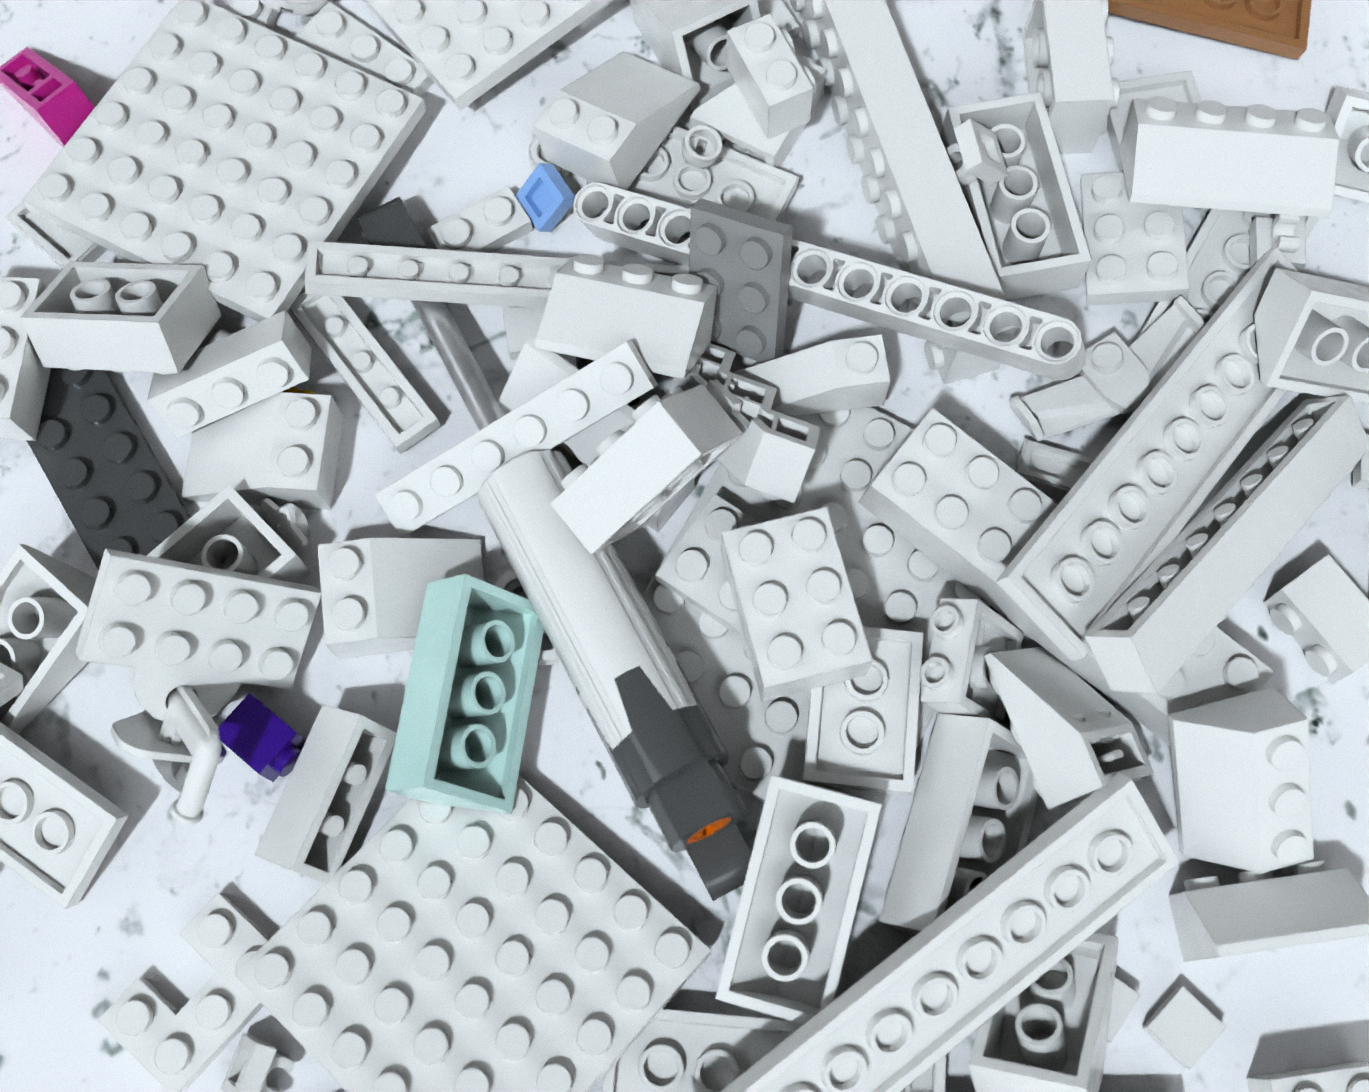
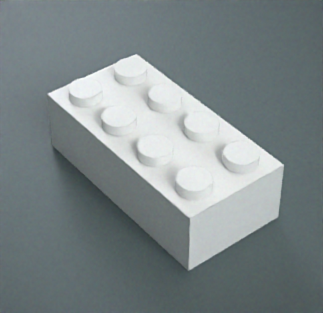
[940,91,1092,301]

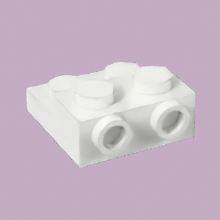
[920,598,1024,729]

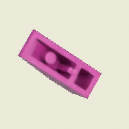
[0,47,95,147]

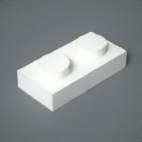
[425,186,533,253]

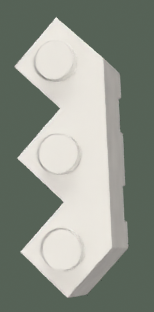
[669,343,820,503]

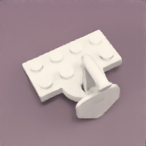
[75,548,321,825]

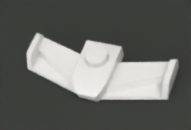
[1009,295,1205,442]

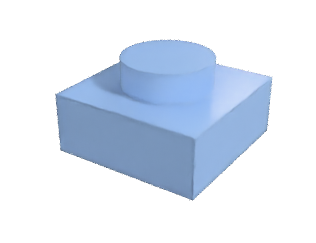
[515,163,575,232]

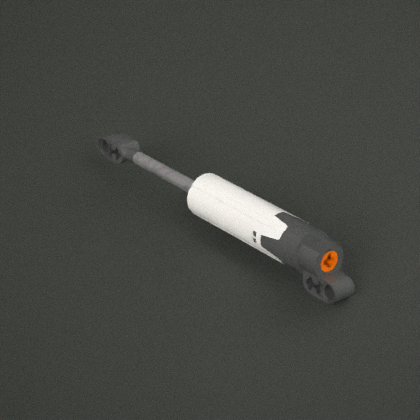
[356,197,752,901]

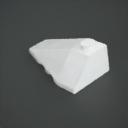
[0,544,96,735]

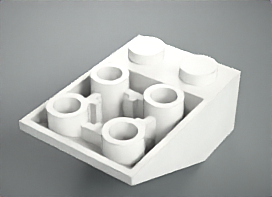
[984,647,1154,810]

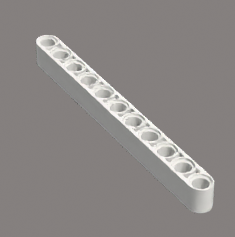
[573,182,1086,380]

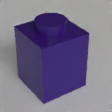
[218,693,306,782]

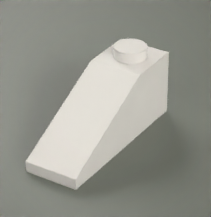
[733,334,891,416]

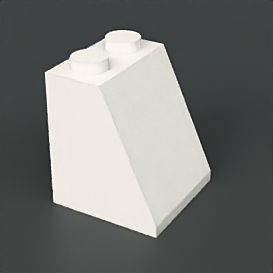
[630,0,761,112]

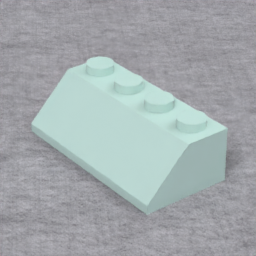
[385,574,544,813]

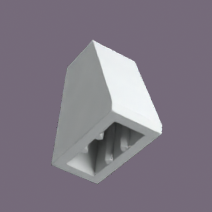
[690,55,826,169]

